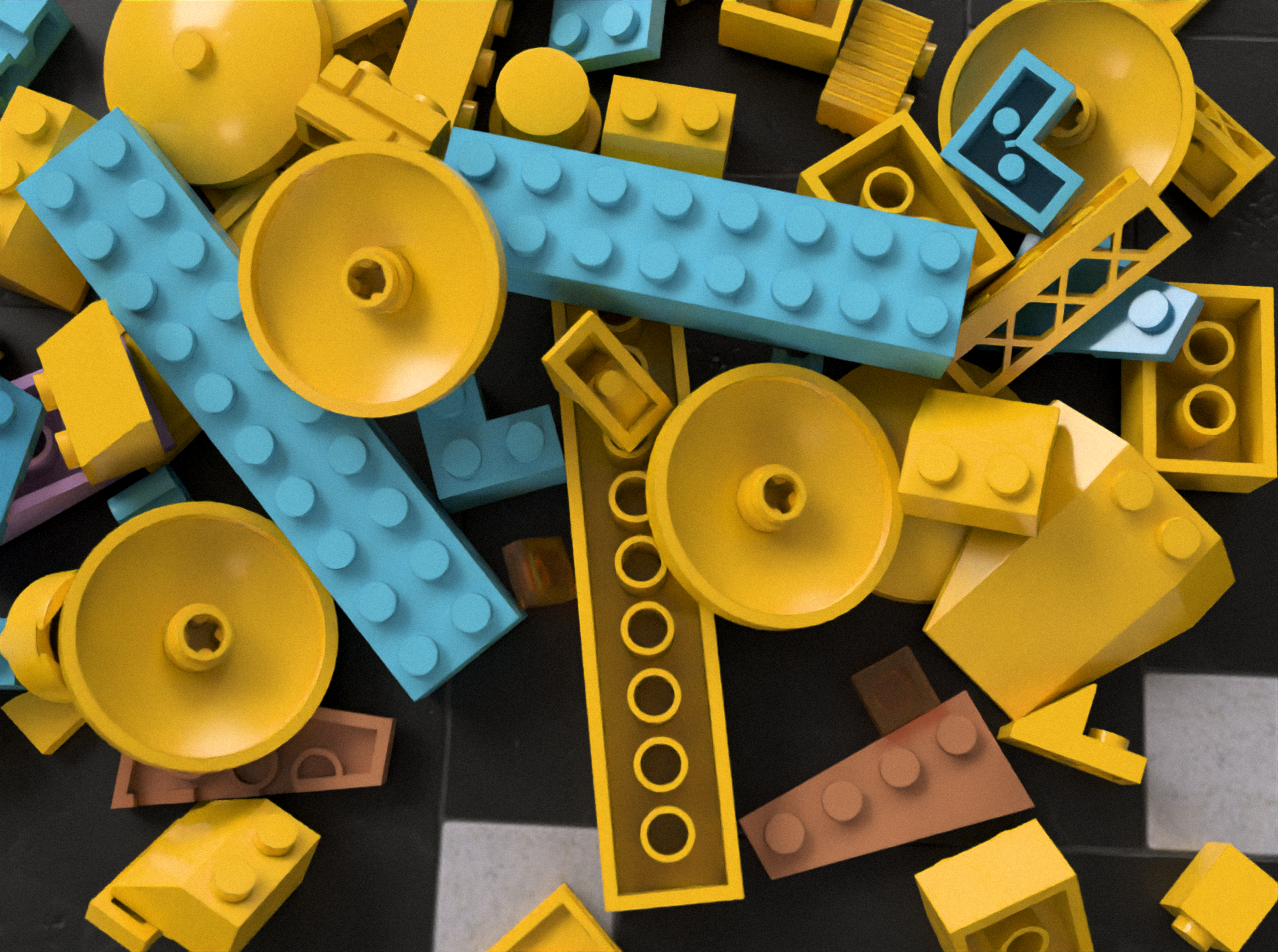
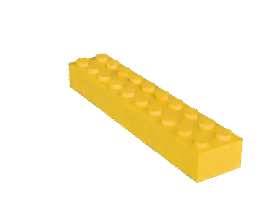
[551,300,744,912]

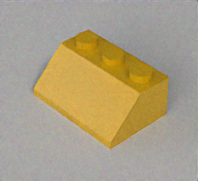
[0,85,98,315]

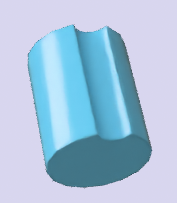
[107,464,194,525]

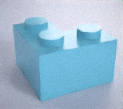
[939,48,1086,238]
[417,372,567,514]

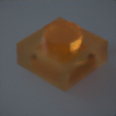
[502,536,577,610]
[848,645,941,736]

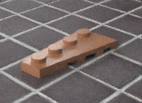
[738,690,1035,880]
[111,706,397,809]

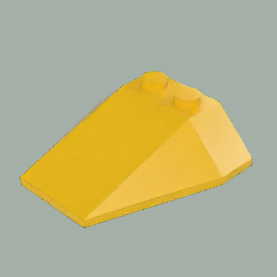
[922,399,1236,721]

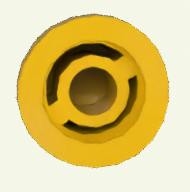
[489,47,602,154]

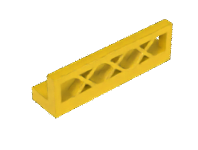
[1172,84,1276,218]
[946,165,1193,397]

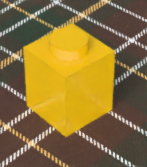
[1159,842,1278,952]

